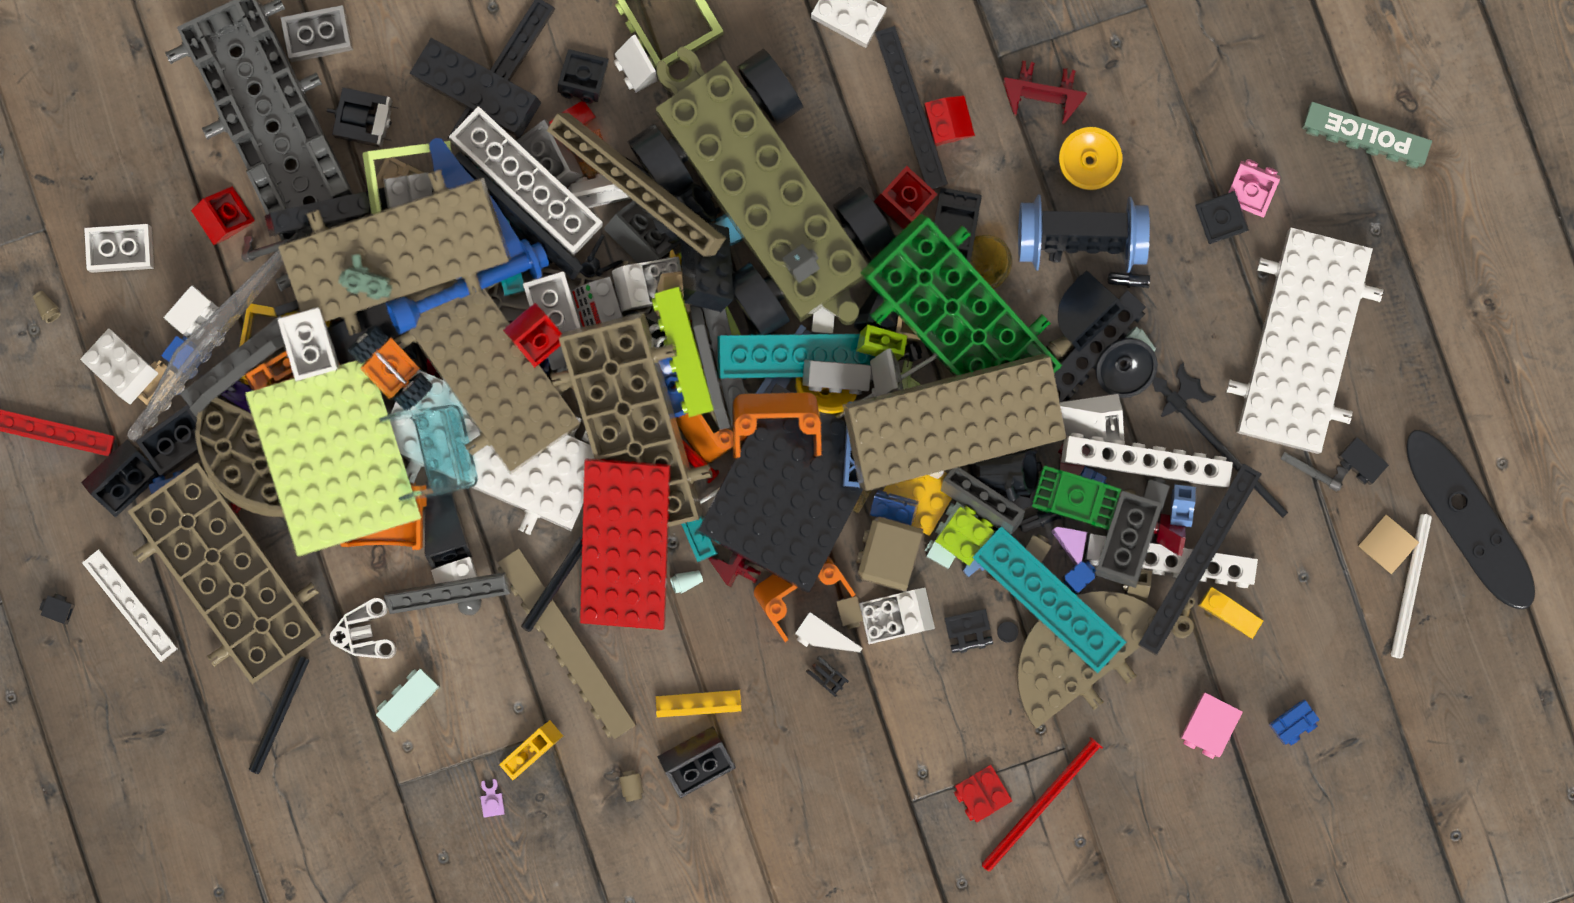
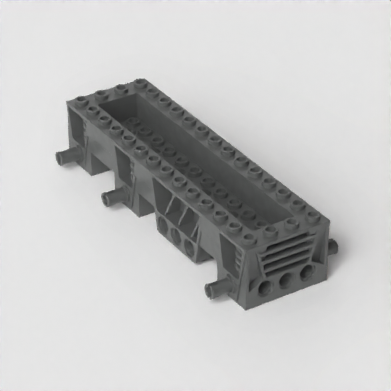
[165,0,364,291]

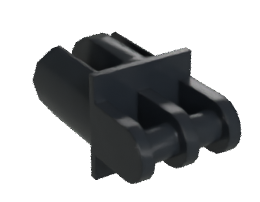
[805,656,849,697]

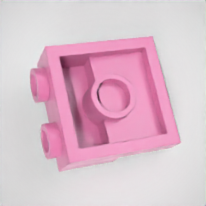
[1228,159,1280,218]

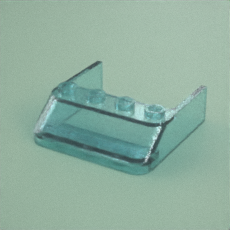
[379,405,478,501]

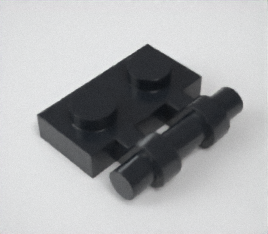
[944,609,993,653]

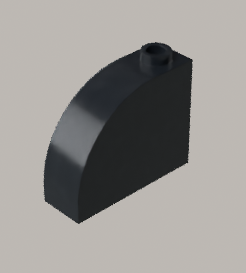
[1058,270,1125,352]

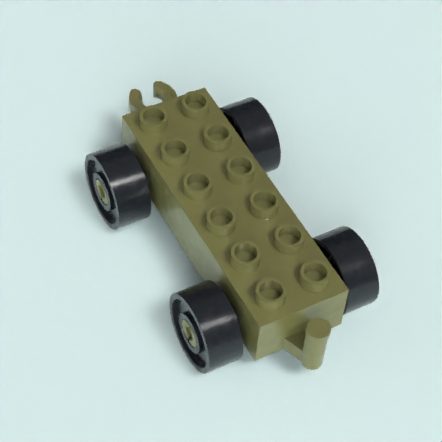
[627,47,896,335]

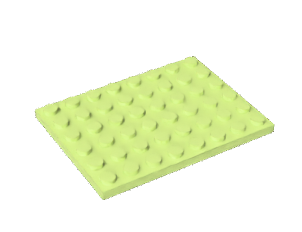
[245,359,421,557]

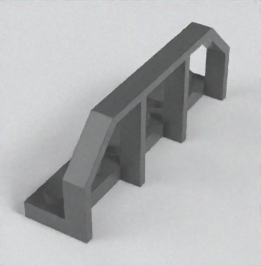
[690,305,746,430]
[180,316,285,417]

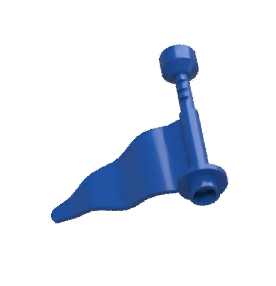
[386,138,549,334]

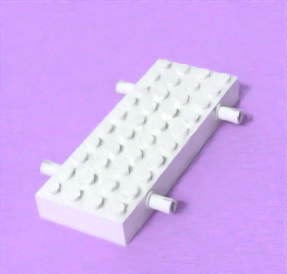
[1226,228,1383,454]
[389,370,595,535]

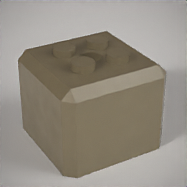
[856,517,923,592]

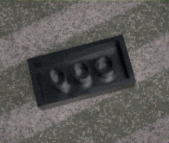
[680,222,734,312]

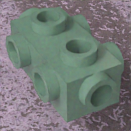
[339,254,392,300]

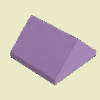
[1051,527,1087,565]

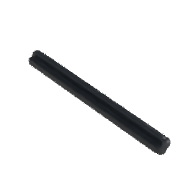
[521,532,583,632]
[249,656,309,774]

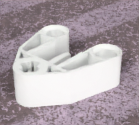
[330,598,397,659]

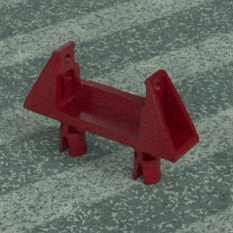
[1003,61,1087,125]
[708,552,761,587]

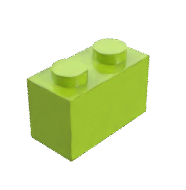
[857,325,907,361]

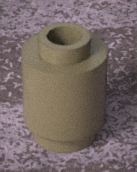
[619,770,644,802]

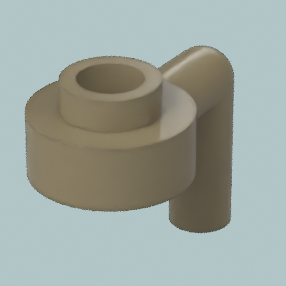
[1172,598,1195,638]

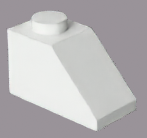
[431,557,478,584]

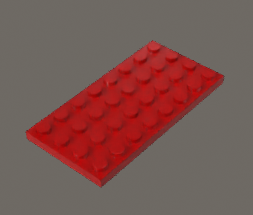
[580,458,670,630]

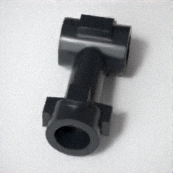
[898,342,922,361]

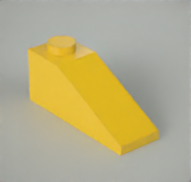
[1198,587,1263,639]
[499,720,563,780]

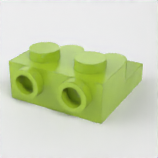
[935,506,995,566]

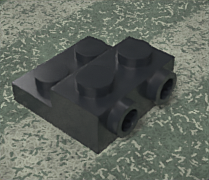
[557,49,609,104]

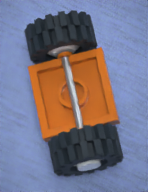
[348,325,433,411]

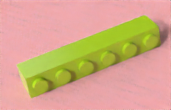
[652,286,714,417]

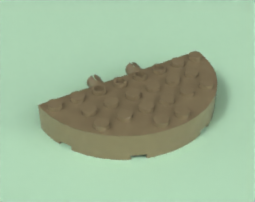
[195,398,284,517]
[1017,591,1157,729]

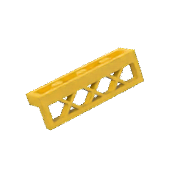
[656,690,742,717]

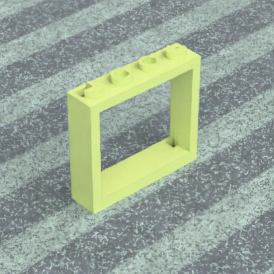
[615,0,724,69]
[363,141,451,214]

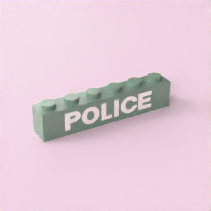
[1302,102,1432,169]

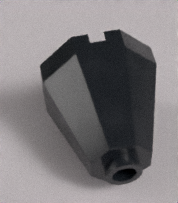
[854,289,897,332]

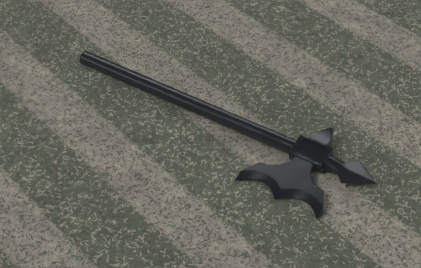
[1153,362,1288,518]

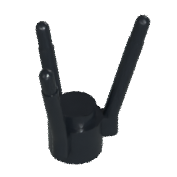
[580,234,623,278]

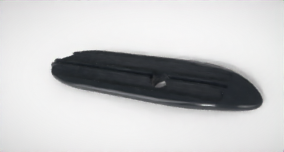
[1406,430,1535,609]

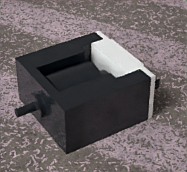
[326,87,399,148]

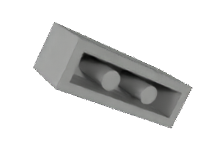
[802,360,871,394]

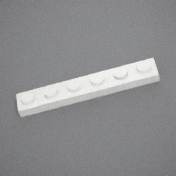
[82,550,178,662]

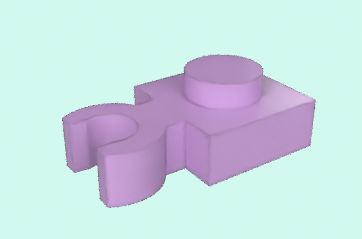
[481,779,505,817]

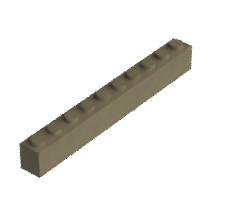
[547,113,726,256]
[497,549,636,739]

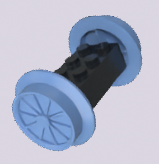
[1018,194,1150,273]

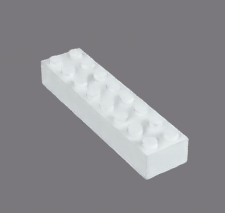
[449,106,602,256]

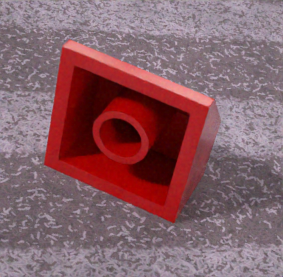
[924,96,975,147]
[874,166,937,229]
[191,186,255,245]
[503,303,562,368]

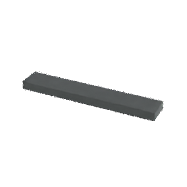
[384,572,511,614]

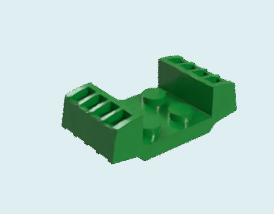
[1032,466,1121,530]

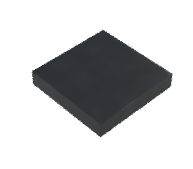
[1195,191,1249,244]

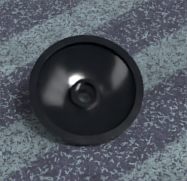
[1096,338,1158,398]

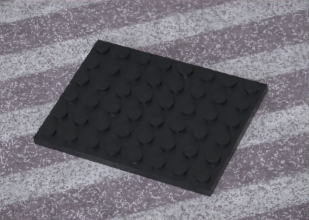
[697,384,863,593]

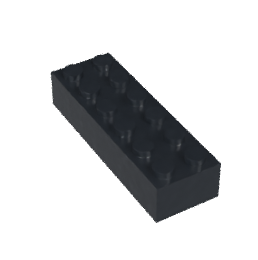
[410,38,541,138]

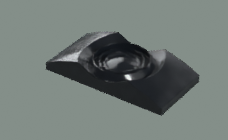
[934,187,982,263]

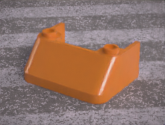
[671,365,747,463]
[732,393,821,458]
[754,556,856,642]

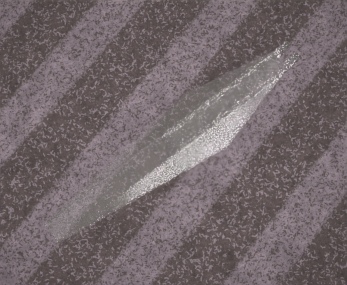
[127,230,308,441]

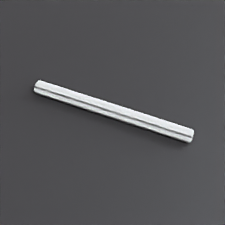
[1391,514,1432,658]

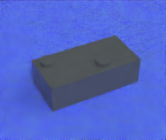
[1095,491,1162,588]

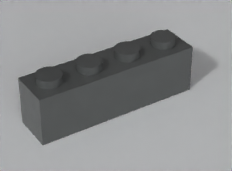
[941,467,1025,536]

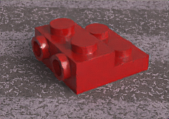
[953,765,1012,823]

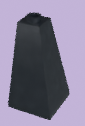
[424,475,473,570]

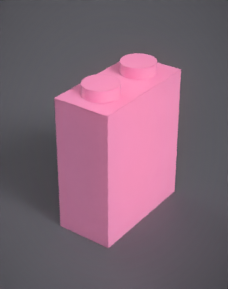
[1180,693,1243,759]

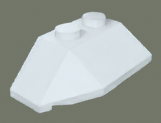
[568,174,632,208]

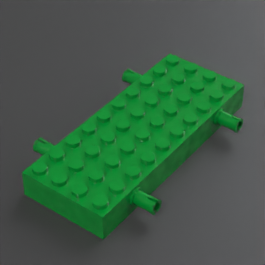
[860,213,1062,376]

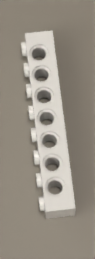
[1061,433,1233,488]
[1085,534,1258,588]

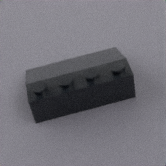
[327,301,418,365]

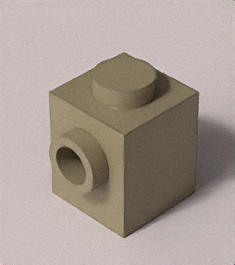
[1123,569,1152,603]

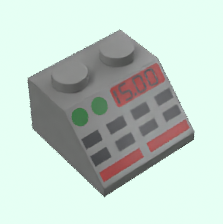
[571,277,622,328]

